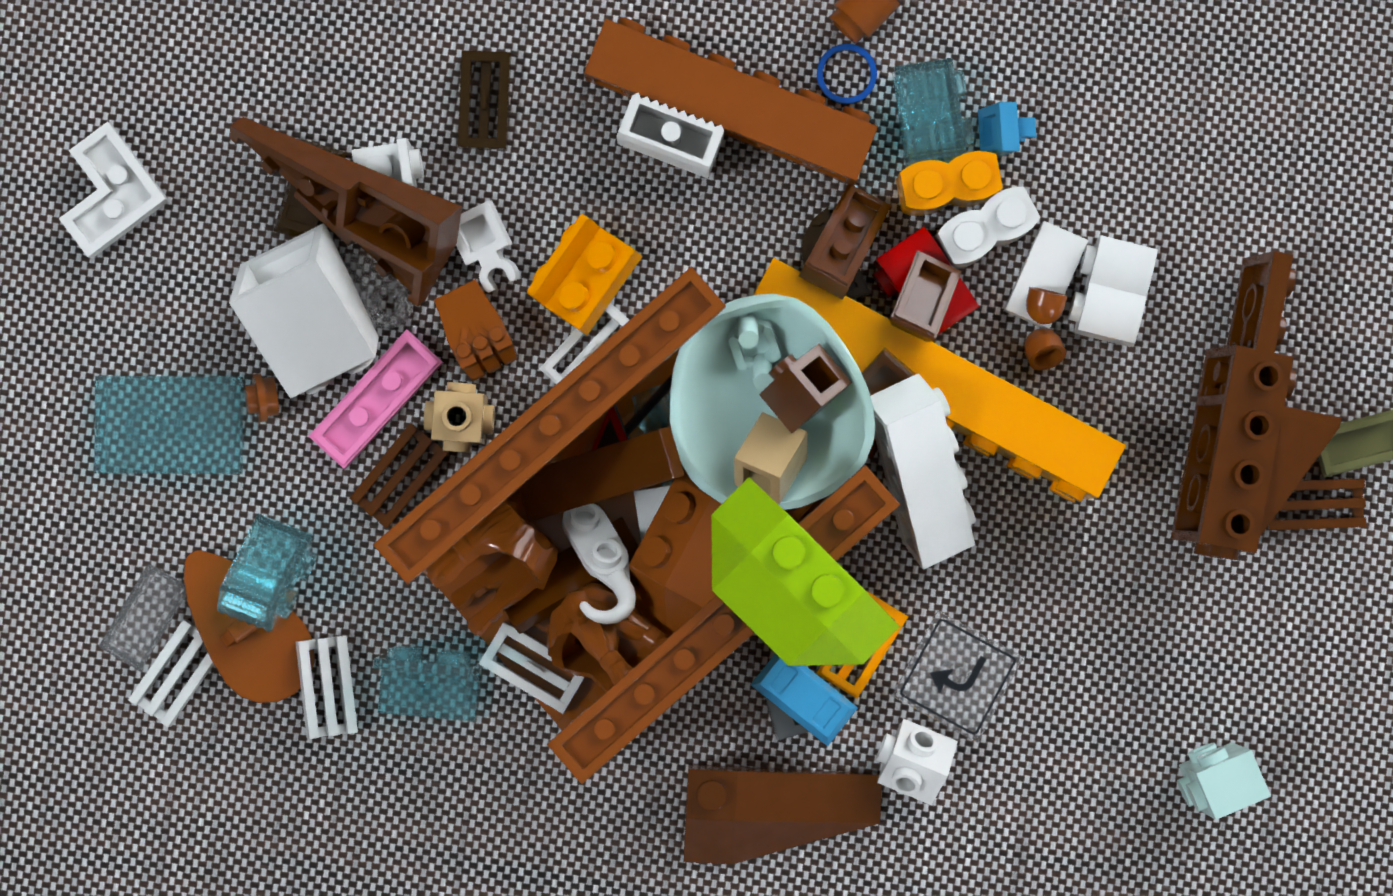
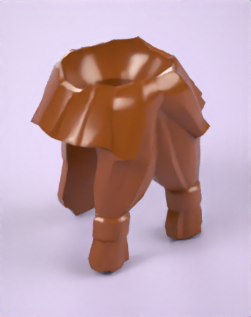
[426,500,558,637]
[546,583,667,693]

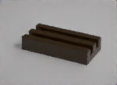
[458,50,511,151]

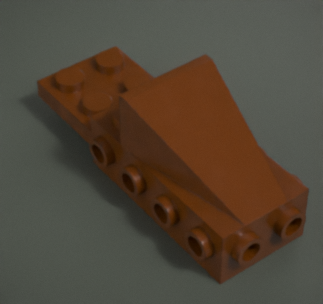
[1170,251,1341,561]

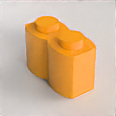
[896,151,1003,216]

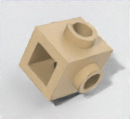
[424,382,495,453]

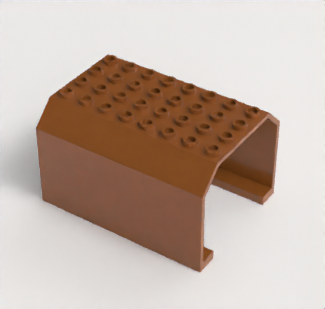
[373,266,900,784]

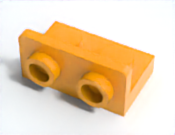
[527,214,643,336]

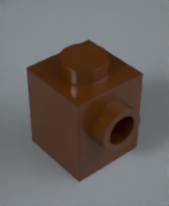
[759,344,852,433]

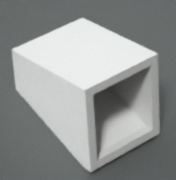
[229,223,379,399]

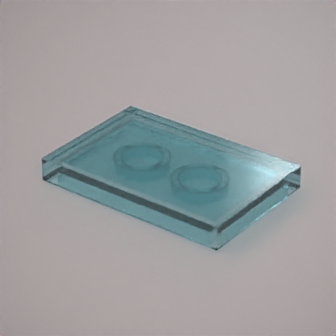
[94,376,244,474]

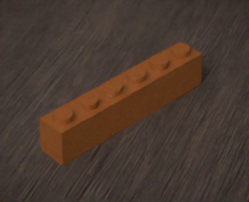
[584,17,878,185]

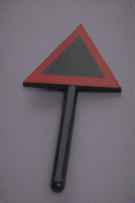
[591,373,673,451]

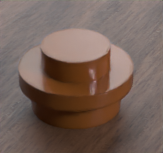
[244,373,279,422]

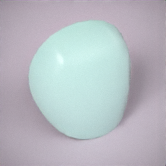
[670,294,875,510]

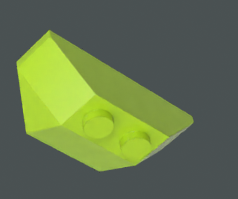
[711,477,900,666]

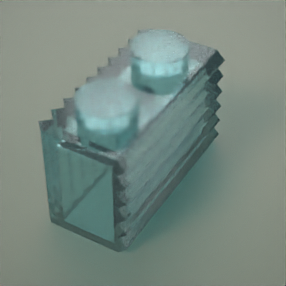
[892,58,974,167]
[217,513,317,632]

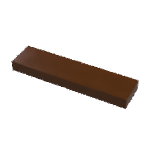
[519,426,685,522]

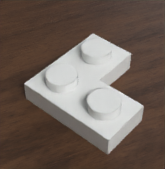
[59,121,169,259]

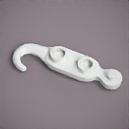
[562,503,636,624]

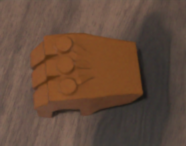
[434,279,518,381]

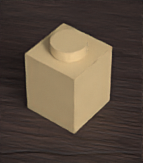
[734,412,808,504]

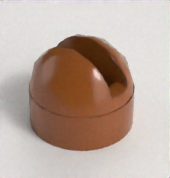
[1026,287,1067,324]
[1024,327,1067,370]

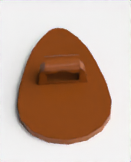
[184,550,315,703]

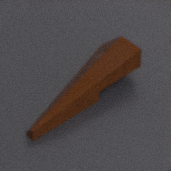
[229,117,462,306]

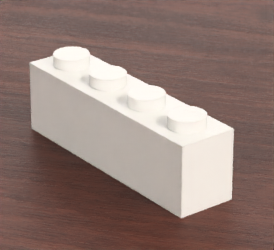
[871,373,976,570]

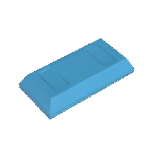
[750,653,858,746]

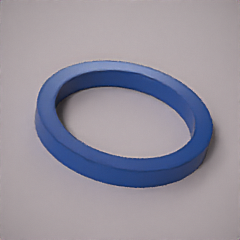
[816,44,877,105]

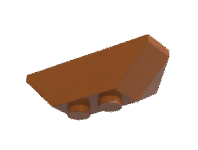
[629,471,721,638]

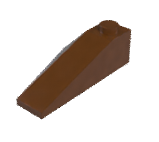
[683,764,882,865]

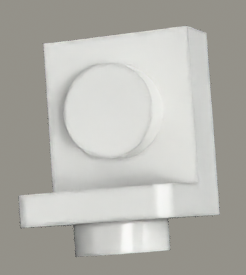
[351,138,424,188]

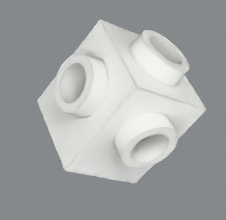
[876,719,958,805]

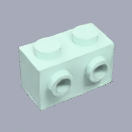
[1177,742,1271,820]

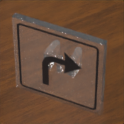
[891,610,1024,743]

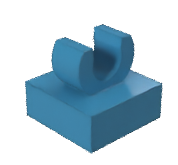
[978,102,1037,158]

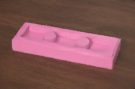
[308,329,444,469]

